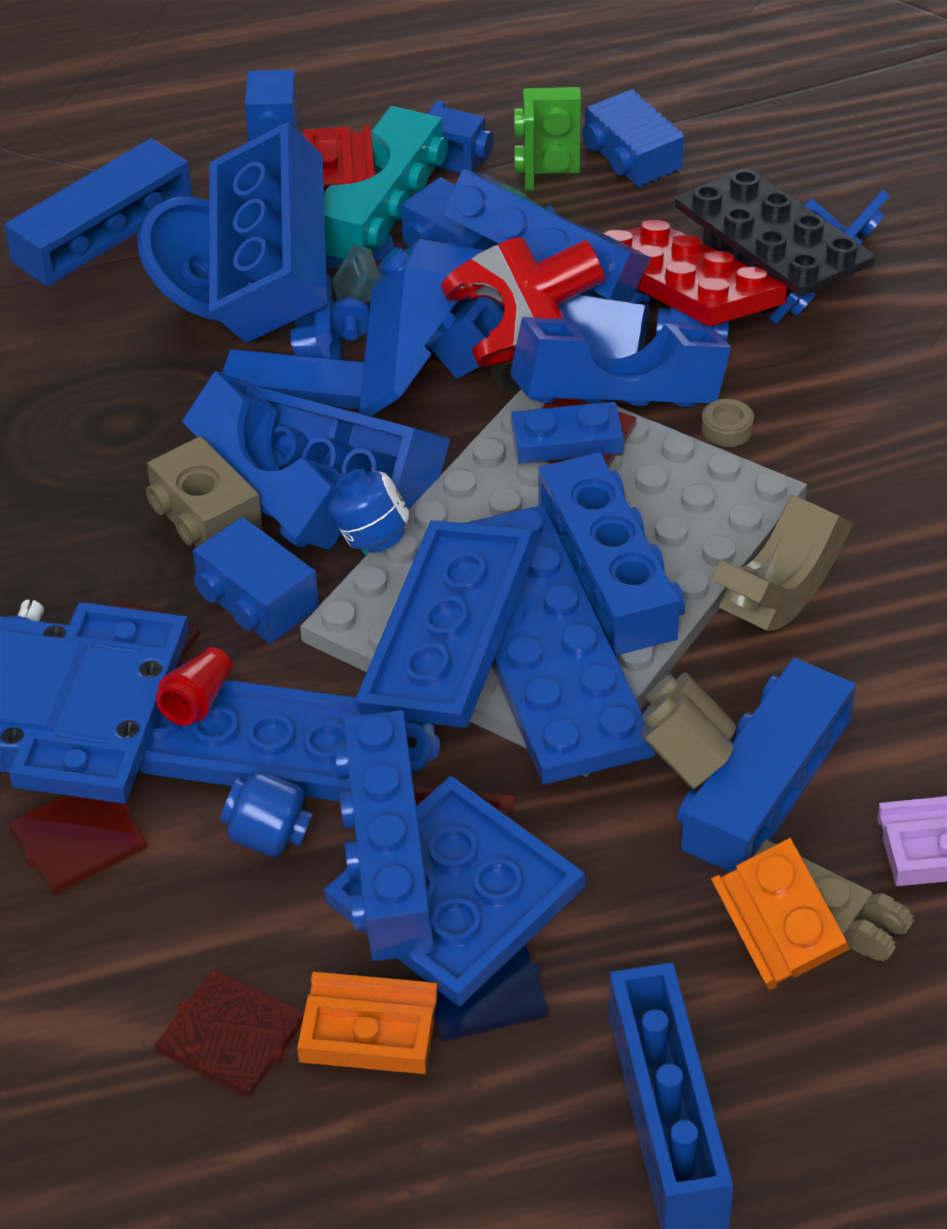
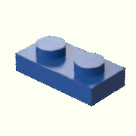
[511,402,624,464]

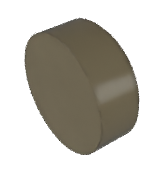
[701,398,754,447]

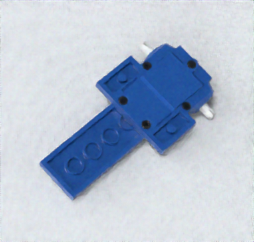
[0,600,361,804]

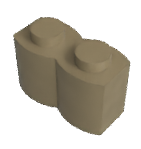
[641,672,736,789]

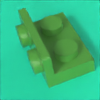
[514,87,581,191]

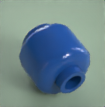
[220,771,313,858]

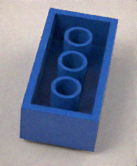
[209,122,327,343]

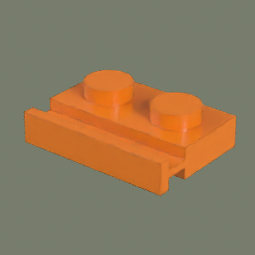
[711,838,850,991]
[297,972,438,1074]

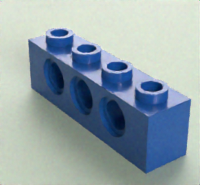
[538,452,685,656]

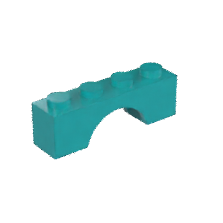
[324,106,448,264]

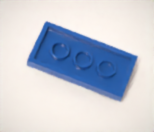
[355,520,539,728]

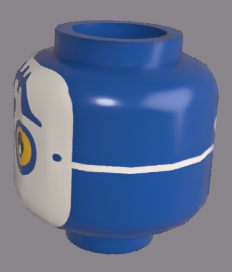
[328,469,409,553]

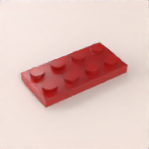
[604,220,787,326]

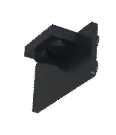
[675,168,875,314]

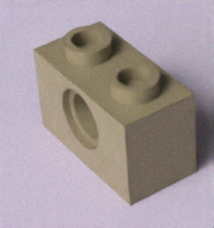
[146,436,263,547]

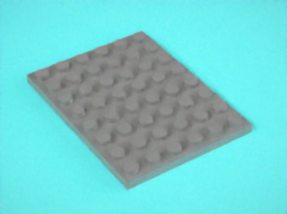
[300,389,807,777]

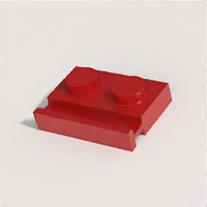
[303,125,375,192]

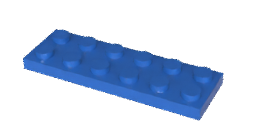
[466,505,655,785]

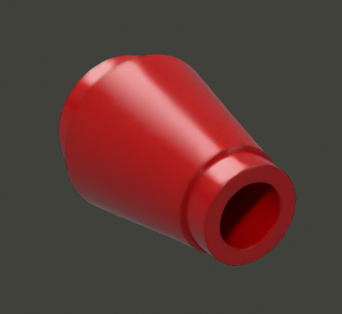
[156,647,232,726]

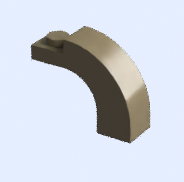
[711,494,854,631]

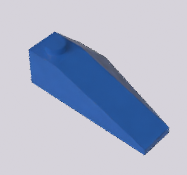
[359,239,485,417]

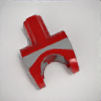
[441,237,606,367]

